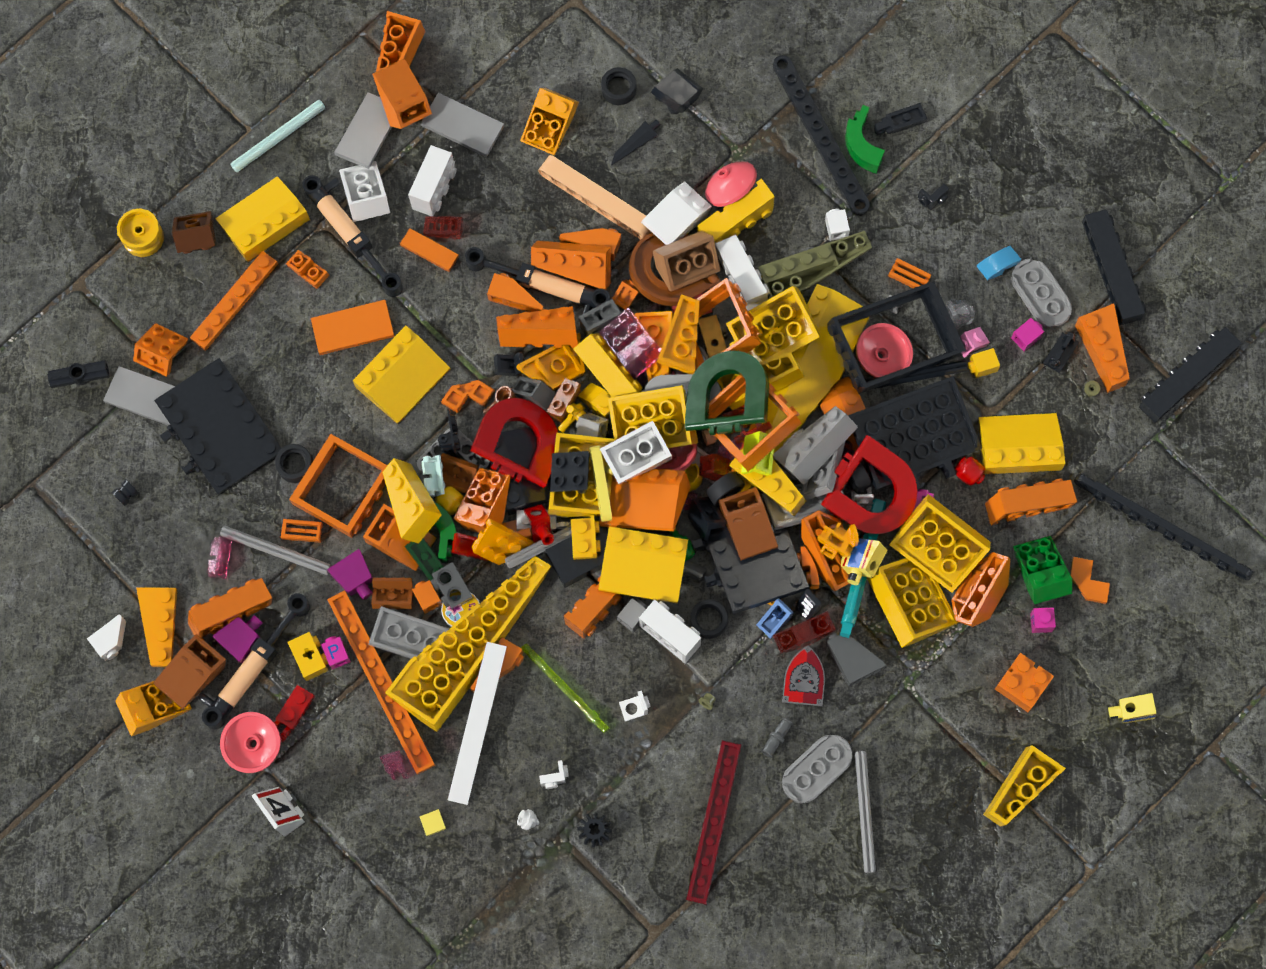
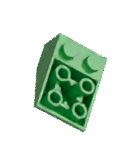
[1013,536,1072,604]

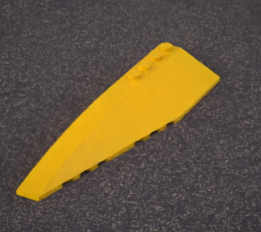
[731,284,869,493]

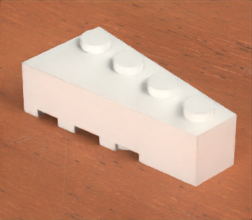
[715,235,770,311]

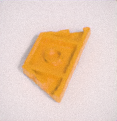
[516,333,585,391]
[472,518,536,565]

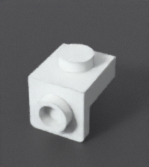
[539,760,569,789]

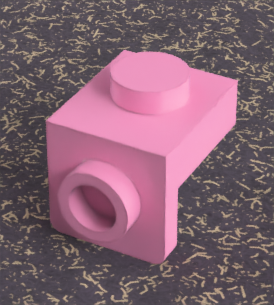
[960,327,990,358]

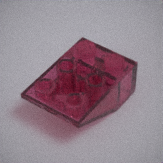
[599,307,661,378]

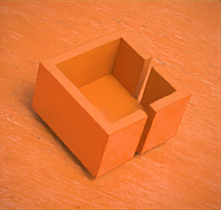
[995,653,1054,712]

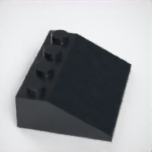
[490,427,551,516]

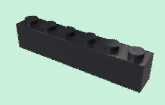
[1082,209,1146,326]
[1139,327,1242,423]

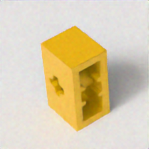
[288,632,329,681]

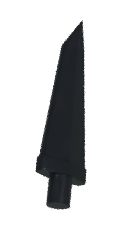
[611,120,661,166]

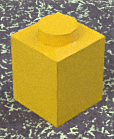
[968,348,1000,378]

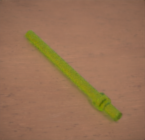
[521,643,609,733]

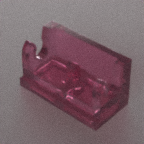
[379,750,410,780]

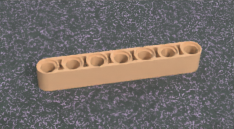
[538,155,651,240]

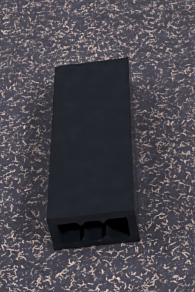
[546,525,669,588]

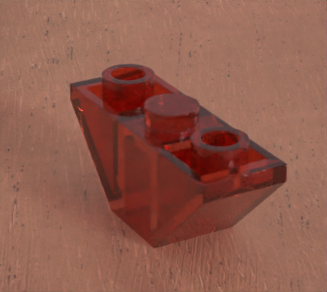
[772,611,836,654]

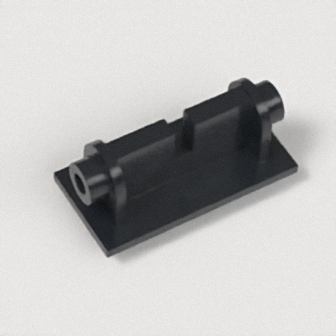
[1043,332,1079,373]

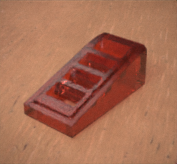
[423,216,463,239]

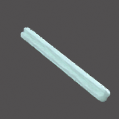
[231,100,325,172]

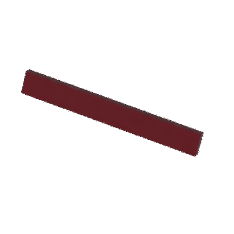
[686,740,742,905]

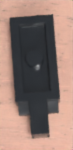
[874,103,928,135]

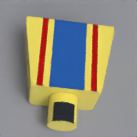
[841,538,887,585]
[1108,693,1156,723]

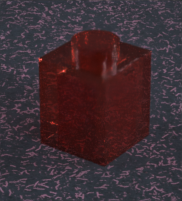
[699,454,730,482]

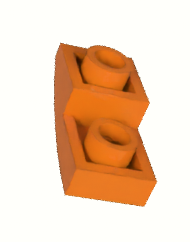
[286,250,330,289]
[796,546,820,589]

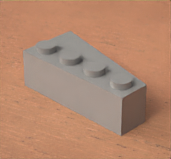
[773,406,858,485]

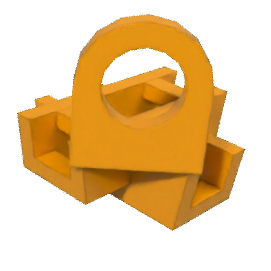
[817,522,859,560]

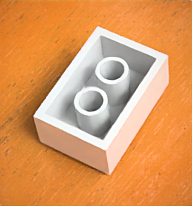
[408,145,457,217]
[639,600,701,664]

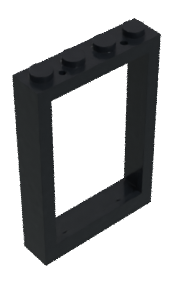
[827,281,966,394]

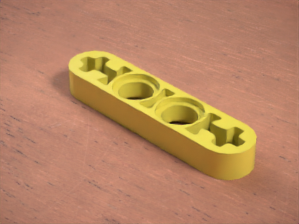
[589,446,612,522]

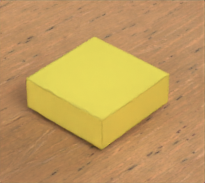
[420,809,446,836]

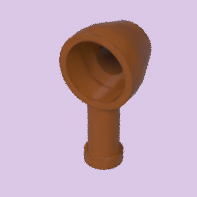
[483,386,516,414]

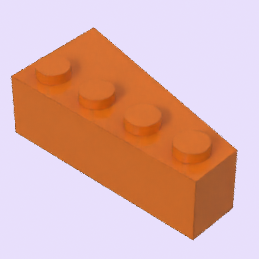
[376,11,425,72]
[531,240,611,290]
[1075,304,1130,393]
[496,306,578,348]
[985,479,1077,526]
[564,576,622,639]
[188,578,272,641]

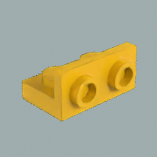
[571,515,601,560]

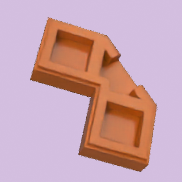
[441,380,495,413]
[1070,557,1110,604]

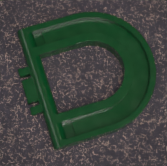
[685,351,769,435]

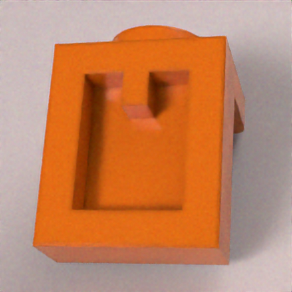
[612,279,640,311]

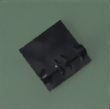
[438,409,461,457]
[550,451,590,494]

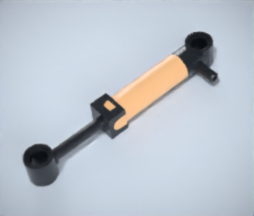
[302,175,403,297]
[465,247,610,315]
[197,593,310,730]

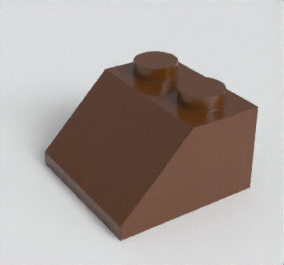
[172,211,216,254]

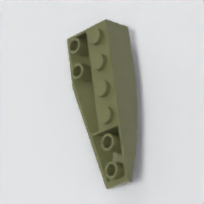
[758,231,872,299]

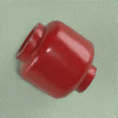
[955,457,985,486]

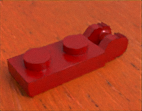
[274,685,315,742]

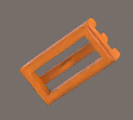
[888,258,931,288]
[281,519,323,543]

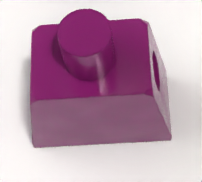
[327,549,373,600]
[212,615,263,664]

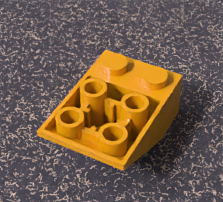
[520,88,579,155]
[116,681,192,736]

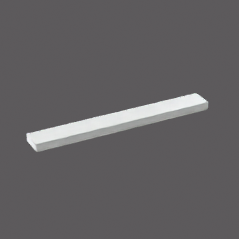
[448,642,507,805]

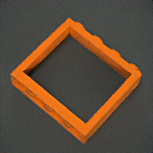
[695,278,761,371]
[708,375,802,471]
[289,434,388,538]

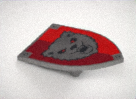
[782,645,825,706]

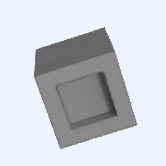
[576,413,609,438]
[617,598,647,632]

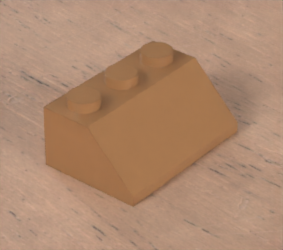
[653,231,720,291]

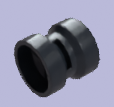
[111,479,139,506]

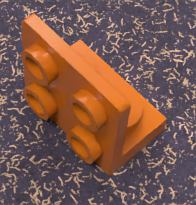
[133,324,188,377]

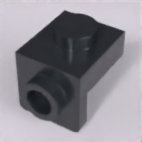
[918,184,949,210]
[494,352,525,376]

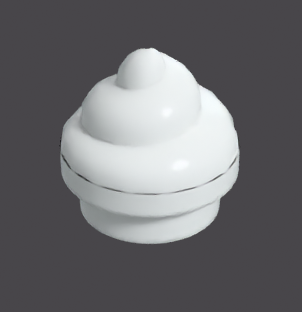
[517,809,539,830]

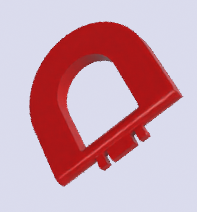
[470,398,558,488]
[821,435,917,534]

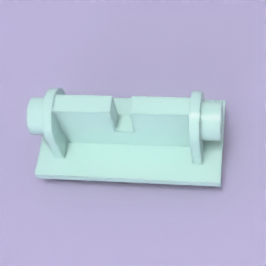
[421,455,445,497]

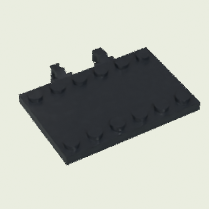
[154,358,282,496]
[848,376,982,490]
[692,489,809,614]

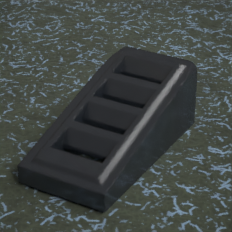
[795,589,821,621]

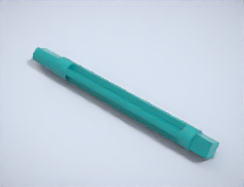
[840,499,886,638]

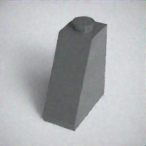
[826,632,886,687]

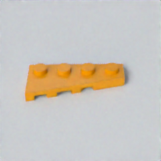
[136,587,177,667]

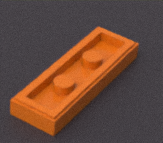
[400,228,459,272]

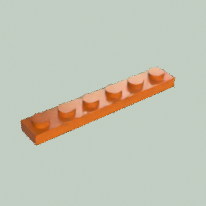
[190,251,278,351]

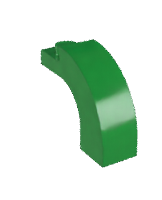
[845,105,885,174]
[433,502,457,563]

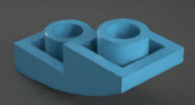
[976,246,1021,280]

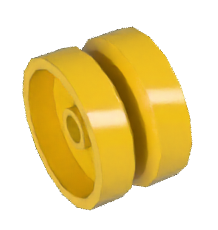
[117,208,164,257]

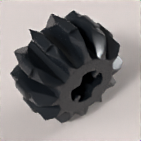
[577,812,612,848]

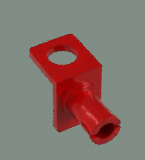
[524,505,554,545]

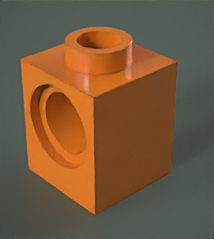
[412,580,442,614]

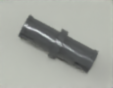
[761,717,793,758]

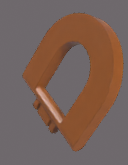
[629,233,721,306]

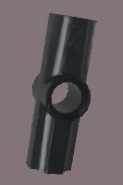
[47,360,110,388]

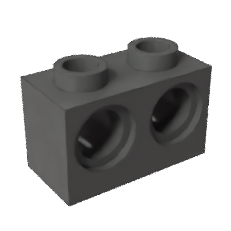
[579,299,623,337]
[430,562,473,610]

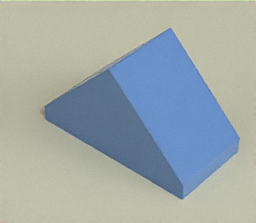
[756,598,793,639]

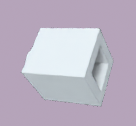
[825,209,850,241]

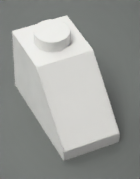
[87,614,126,661]

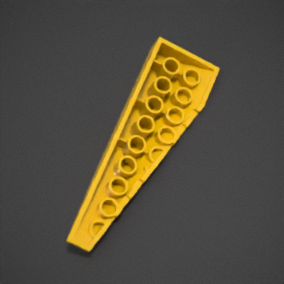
[385,556,551,732]

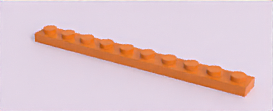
[327,590,435,775]

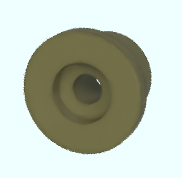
[1084,381,1100,397]
[699,693,716,710]

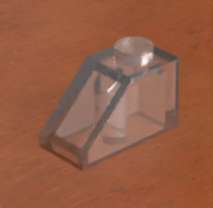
[946,300,975,329]

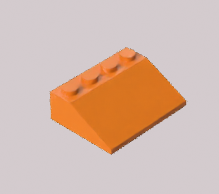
[599,469,691,531]

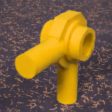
[558,403,586,433]

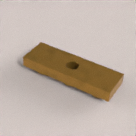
[698,315,727,358]

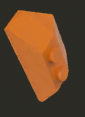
[820,377,866,452]
[801,510,850,591]
[951,552,1010,627]

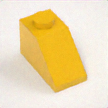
[578,383,611,419]

